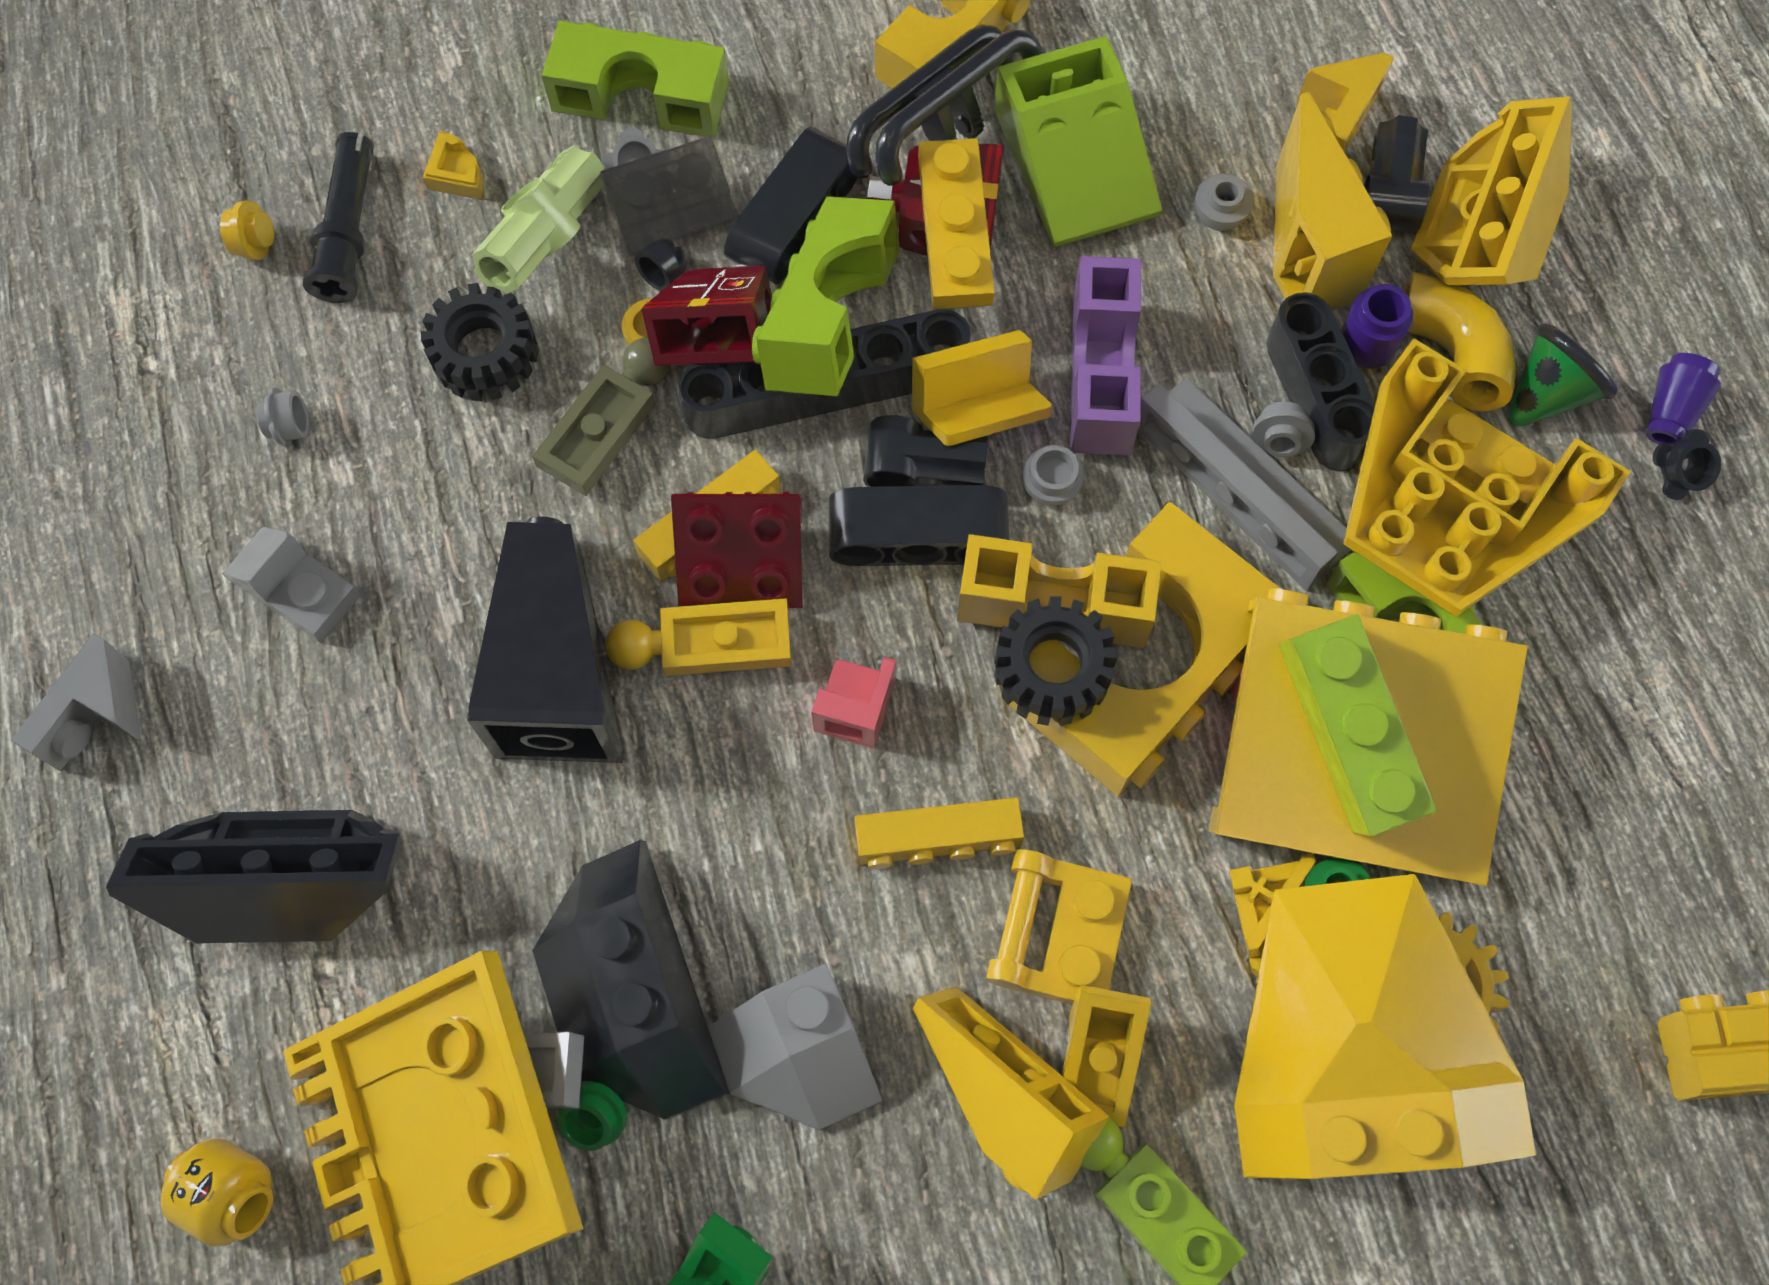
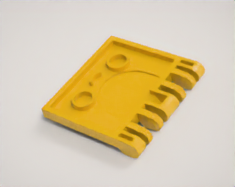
[283,950,583,1285]

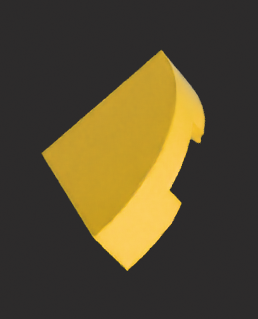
[422,131,484,200]

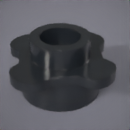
[1652,429,1721,500]

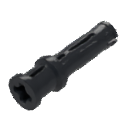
[302,132,374,303]

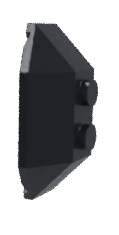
[106,810,402,944]
[532,840,730,1120]

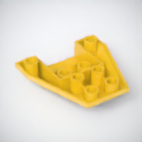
[1343,338,1631,616]

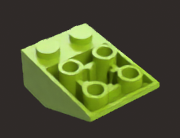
[994,36,1163,248]

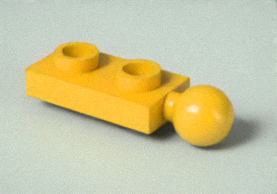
[605,598,792,676]

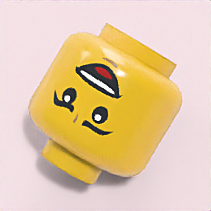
[160,1138,274,1247]

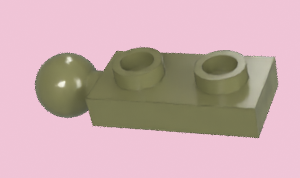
[532,337,671,496]

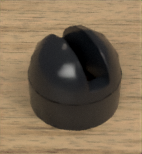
[635,238,687,291]

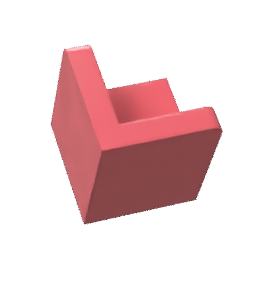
[811,657,897,749]

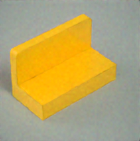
[912,330,1052,446]

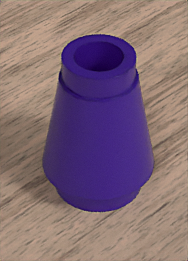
[1646,353,1721,444]

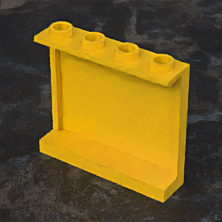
[1208,589,1528,886]

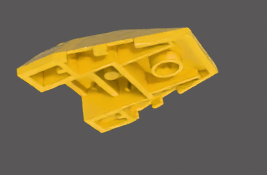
[1234,874,1536,1179]

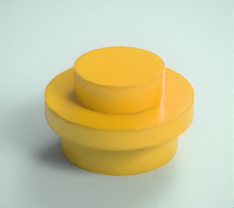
[220,200,275,261]

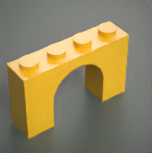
[1001,501,1281,797]

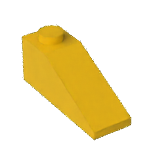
[913,986,1110,1200]

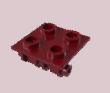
[671,491,803,608]

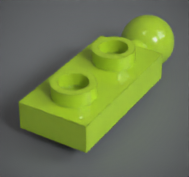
[1081,1117,1247,1285]

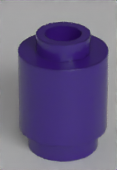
[1341,284,1413,369]

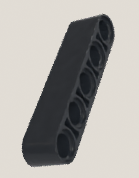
[679,309,971,439]

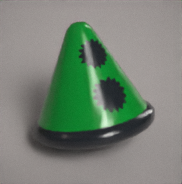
[1508,323,1618,427]

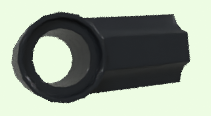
[1364,115,1430,234]
[863,415,988,487]

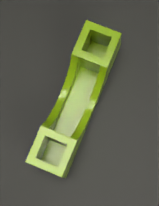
[752,197,900,396]

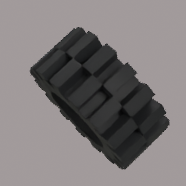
[421,283,538,401]
[994,596,1118,726]

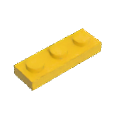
[918,138,994,310]

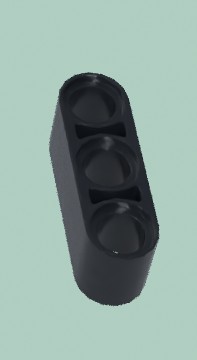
[724,126,858,285]
[1266,292,1376,471]
[829,485,1010,566]

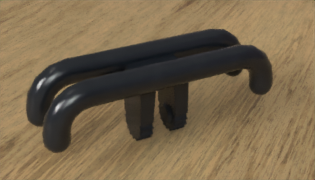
[846,25,1045,186]

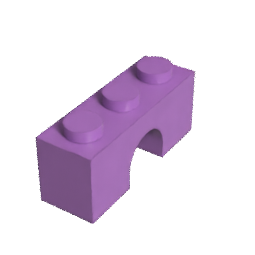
[1070,256,1141,456]

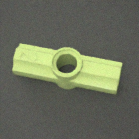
[472,145,606,294]

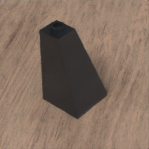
[467,516,624,763]

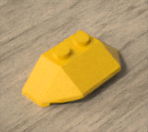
[1410,97,1572,285]

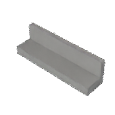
[1138,379,1353,591]

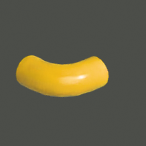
[1403,272,1516,412]

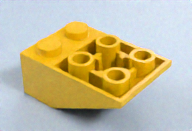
[1273,92,1392,311]

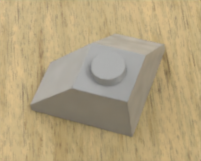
[708,963,883,1131]

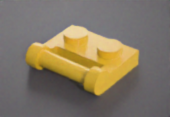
[985,849,1132,1005]

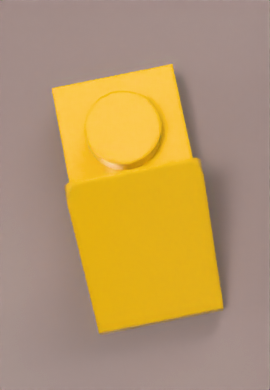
[1297,53,1395,153]
[1062,985,1151,1128]

